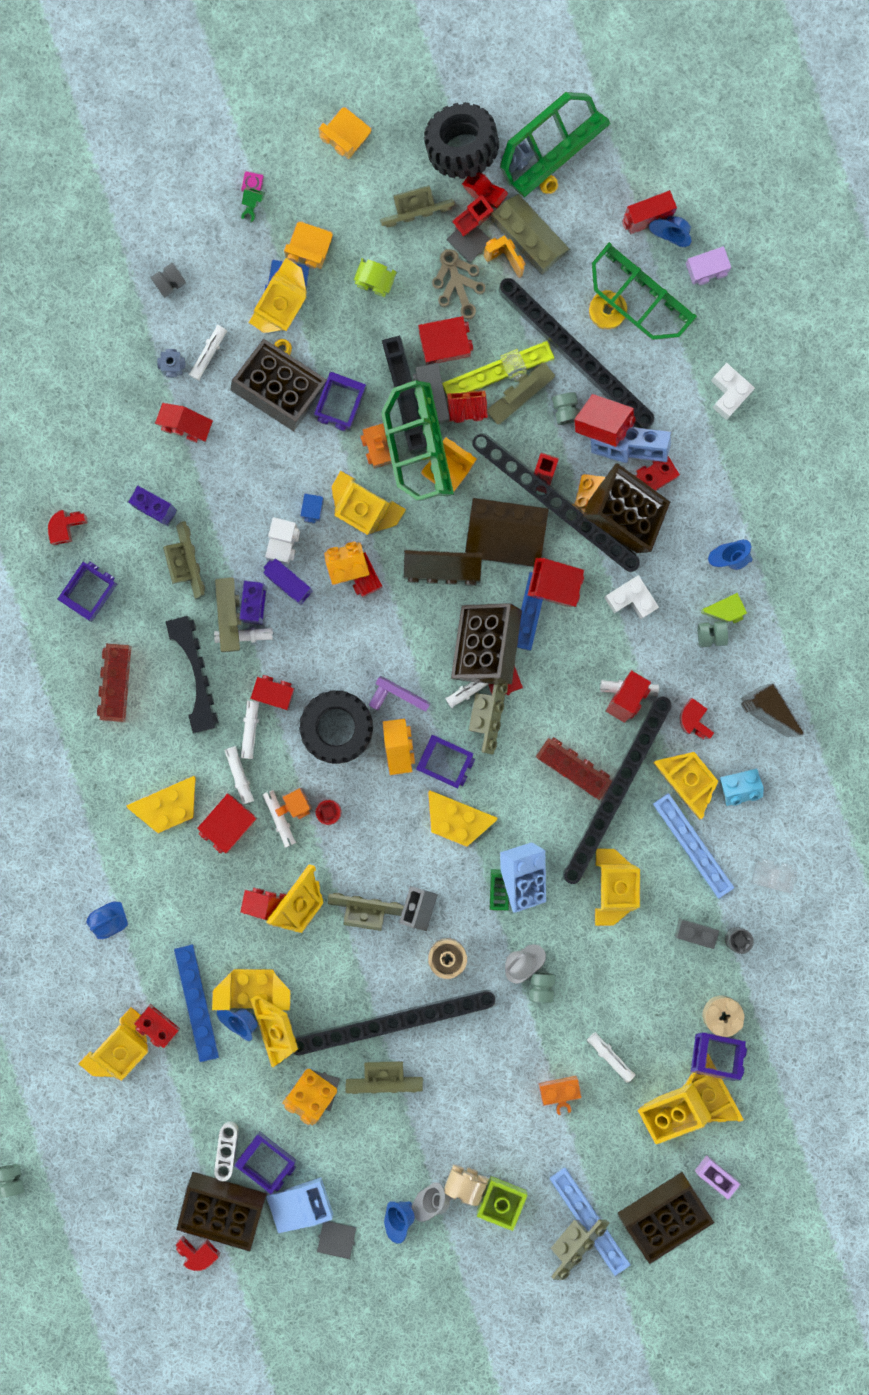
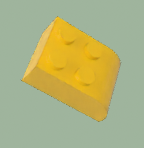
[638,1083,712,1144]

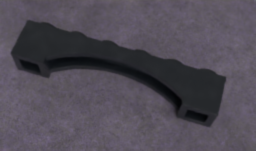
[382,335,427,455]
[165,616,219,734]

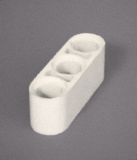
[214,1121,239,1181]

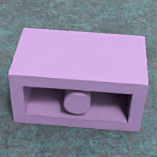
[686,246,731,285]
[695,1155,740,1200]

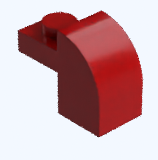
[461,172,508,209]
[452,195,494,237]
[535,452,559,494]
[48,510,88,545]
[680,698,714,740]
[175,1236,221,1271]

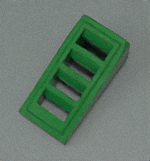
[489,869,509,911]

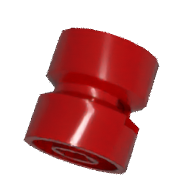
[315,800,342,825]

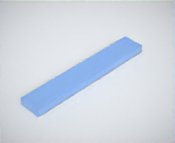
[653,793,734,899]
[549,1167,630,1276]

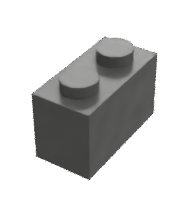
[399,886,438,931]
[674,918,719,949]

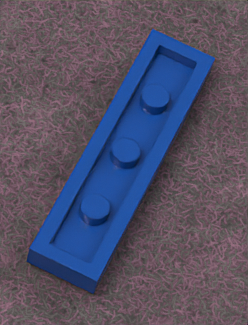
[517,572,543,651]

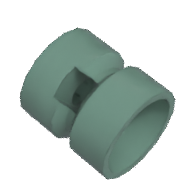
[552,392,580,425]
[697,621,728,648]
[529,972,556,1003]
[0,1164,25,1198]

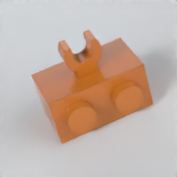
[360,423,392,469]
[275,788,312,819]
[538,1076,581,1115]

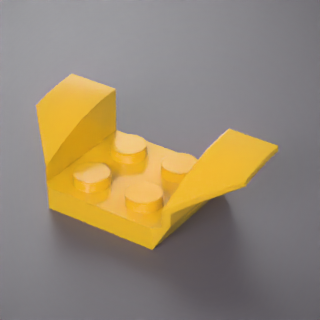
[248,258,307,333]
[331,471,406,535]
[595,849,640,926]
[212,969,290,1010]
[78,1007,148,1081]

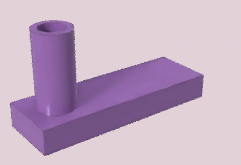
[369,676,431,712]

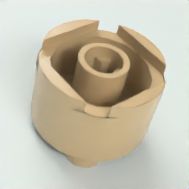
[428,938,467,979]
[702,995,744,1037]
[444,1164,489,1206]

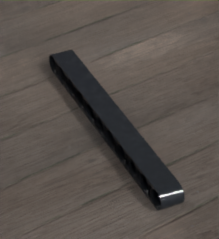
[499,278,655,429]
[472,433,640,572]
[563,697,672,884]
[293,989,496,1055]

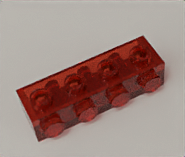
[97,643,132,722]
[535,737,612,800]

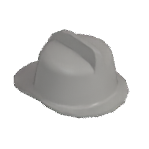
[505,944,546,984]
[412,1183,453,1222]

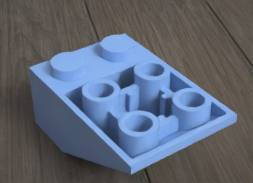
[500,842,546,913]
[266,1177,333,1233]

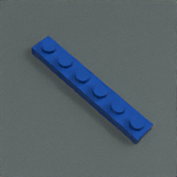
[174,944,219,1062]

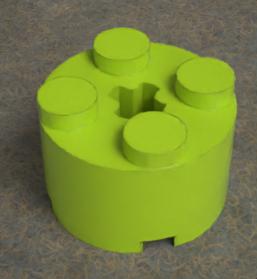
[353,258,397,298]

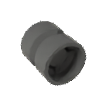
[150,262,186,298]
[725,927,754,954]

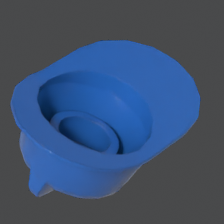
[649,216,692,247]
[708,539,753,570]
[86,901,128,939]
[217,1009,258,1041]
[384,1201,415,1244]

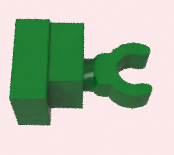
[241,186,266,222]

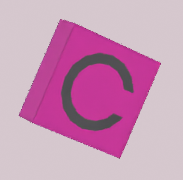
[241,171,264,192]

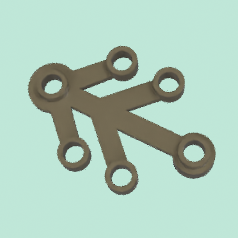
[432,249,486,320]

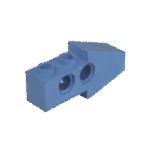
[591,425,671,463]

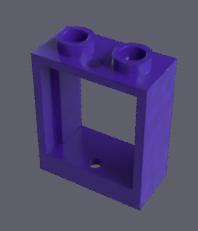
[314,371,366,431]
[128,485,177,526]
[263,558,313,606]
[57,561,117,622]
[239,581,267,625]
[416,735,475,789]
[690,1032,747,1081]
[234,1131,296,1194]

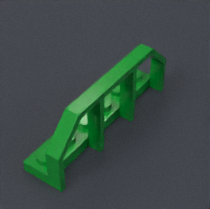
[500,92,610,198]
[592,242,697,340]
[381,380,454,501]

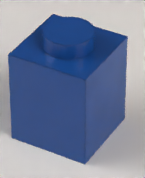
[300,493,324,524]

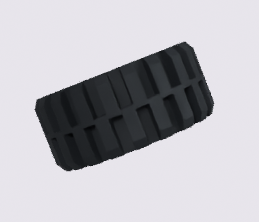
[424,102,499,179]
[299,690,373,764]

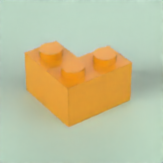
[382,718,415,775]

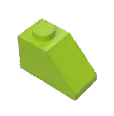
[700,593,747,624]

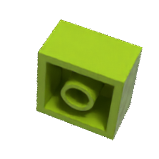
[476,1176,528,1231]

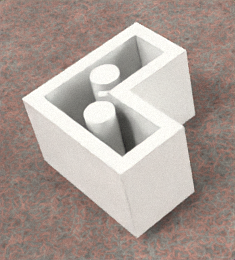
[711,363,755,420]
[265,517,300,564]
[604,575,659,619]

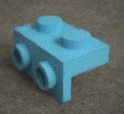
[720,769,764,806]

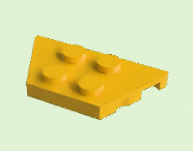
[653,752,719,820]
[126,776,196,833]
[428,790,498,847]
[266,864,324,933]
[251,996,298,1067]
[683,1053,744,1123]

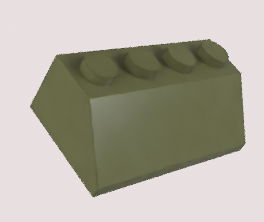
[491,194,570,275]

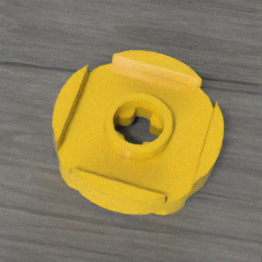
[589,290,627,330]

